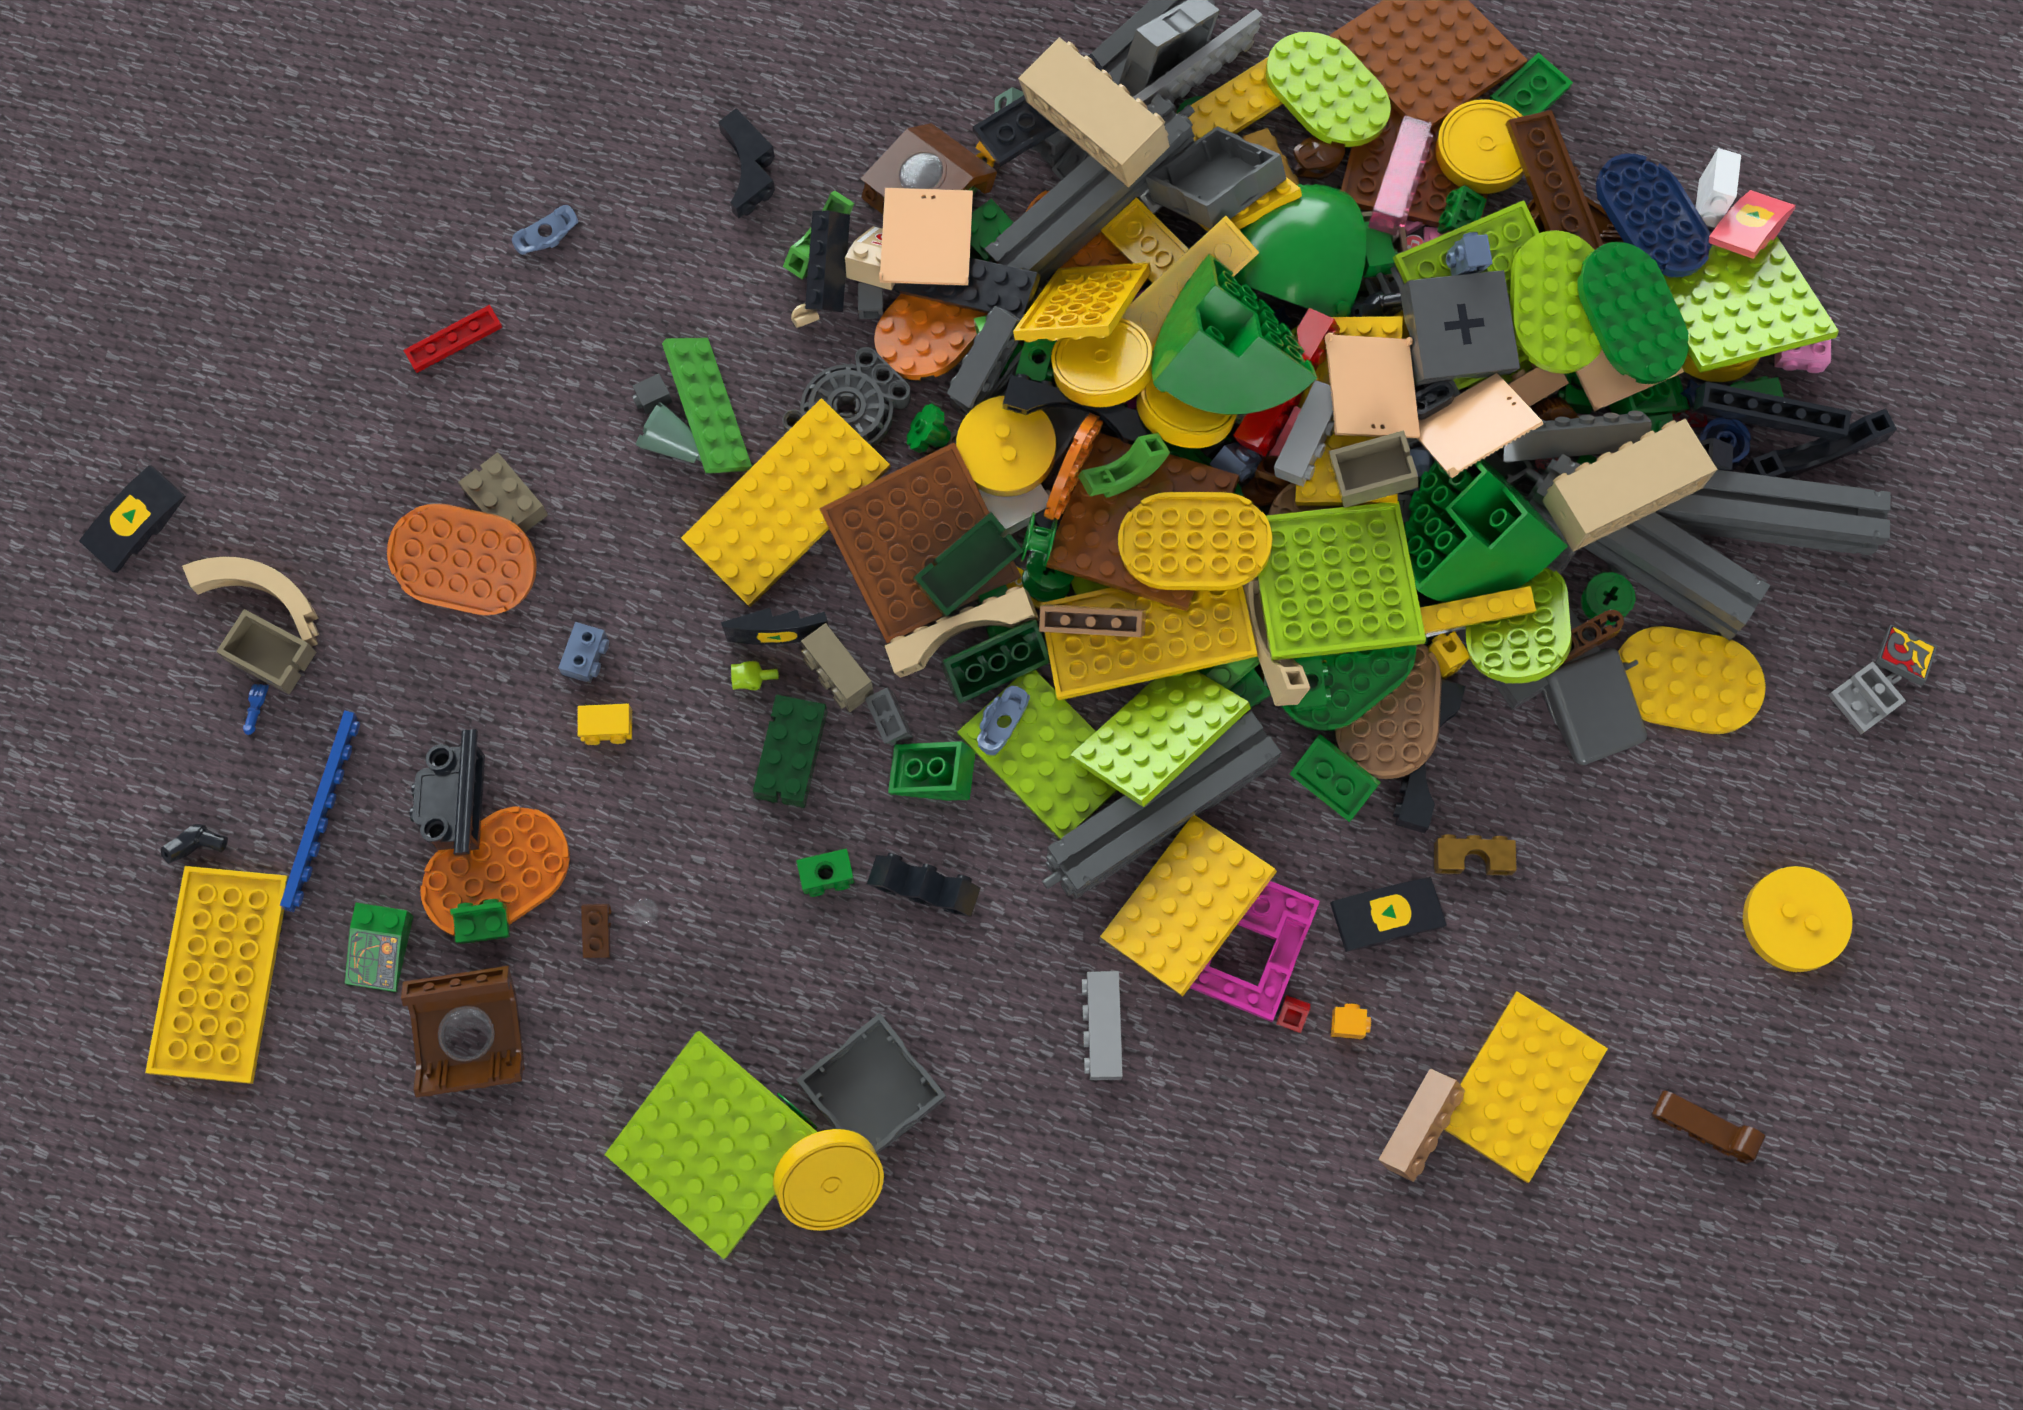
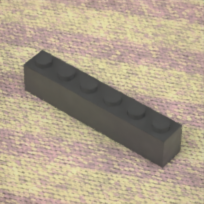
[1496,411,1652,462]

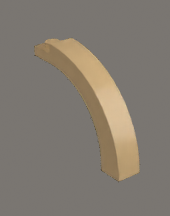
[182,557,319,647]

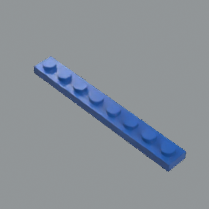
[280,710,360,912]

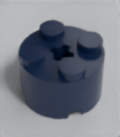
[1698,417,1751,471]

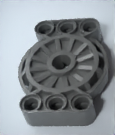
[782,347,911,447]

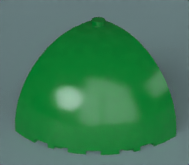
[1234,184,1366,317]
[1152,254,1317,414]
[1404,458,1568,602]

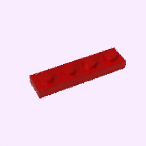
[403,305,503,373]

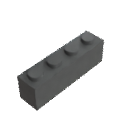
[947,306,1021,409]

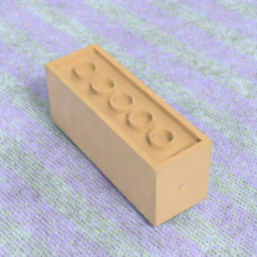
[1018,37,1170,188]
[1542,419,1718,552]

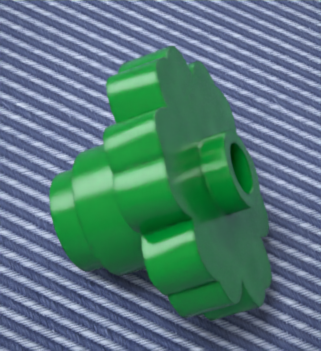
[907,403,951,453]

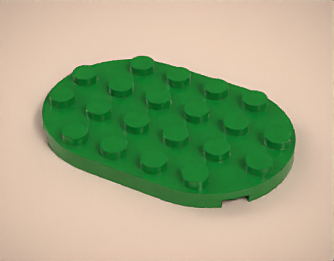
[1577,242,1689,384]
[1281,645,1417,731]

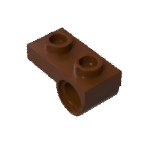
[581,904,611,958]

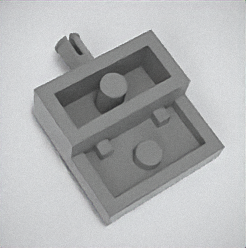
[1828,661,1906,734]

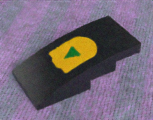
[79,465,186,573]
[721,608,829,645]
[1330,877,1447,952]

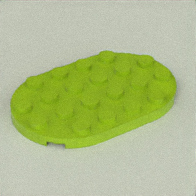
[1265,32,1391,147]
[1510,230,1602,374]
[1465,567,1572,683]

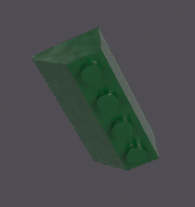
[942,619,1050,704]

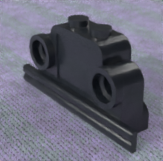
[410,729,485,855]

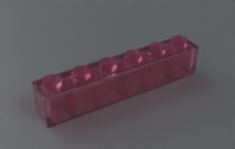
[1368,115,1434,236]

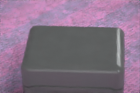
[1542,648,1647,765]

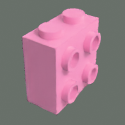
[1774,317,1831,373]

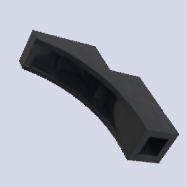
[718,108,775,219]

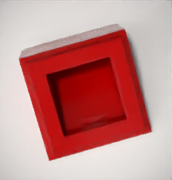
[1276,995,1311,1033]

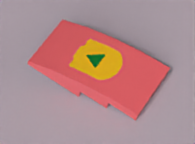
[1709,190,1795,259]

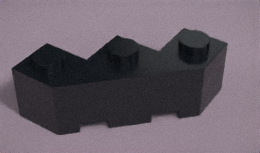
[867,853,981,917]

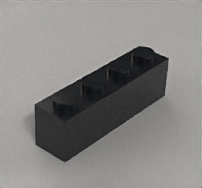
[805,211,850,313]

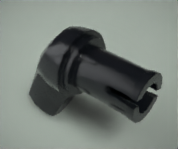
[1351,291,1402,317]
[161,824,228,864]

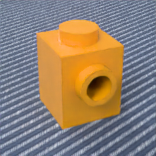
[1331,1004,1371,1039]

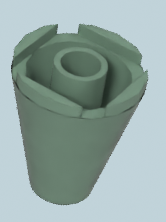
[636,402,701,463]

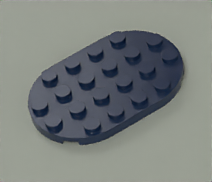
[1596,154,1712,277]

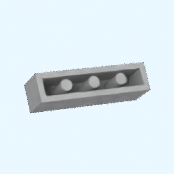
[1274,380,1334,487]
[1082,971,1122,1080]

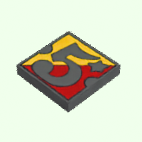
[1875,624,1937,686]

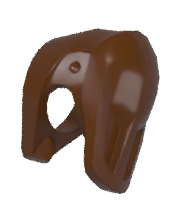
[1293,136,1345,179]
[1241,456,1291,507]

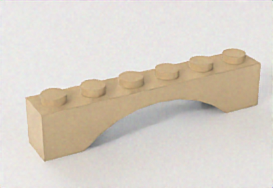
[1243,577,1310,706]
[885,587,1039,678]

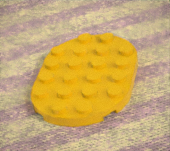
[1118,492,1272,590]
[1618,626,1765,734]

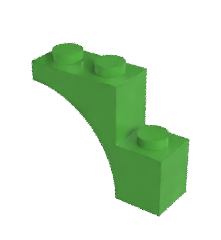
[783,191,854,279]

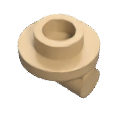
[791,304,819,328]

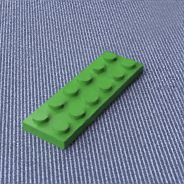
[662,338,752,473]

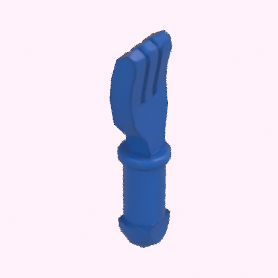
[243,684,269,735]

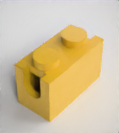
[1427,631,1470,680]
[578,704,632,745]

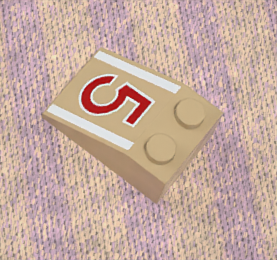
[845,226,895,290]

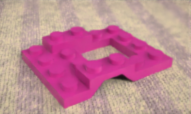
[1190,881,1320,1022]

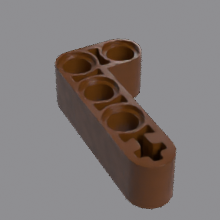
[1561,610,1624,666]
[1651,1091,1765,1164]

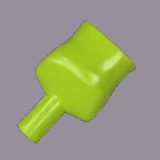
[731,661,779,690]

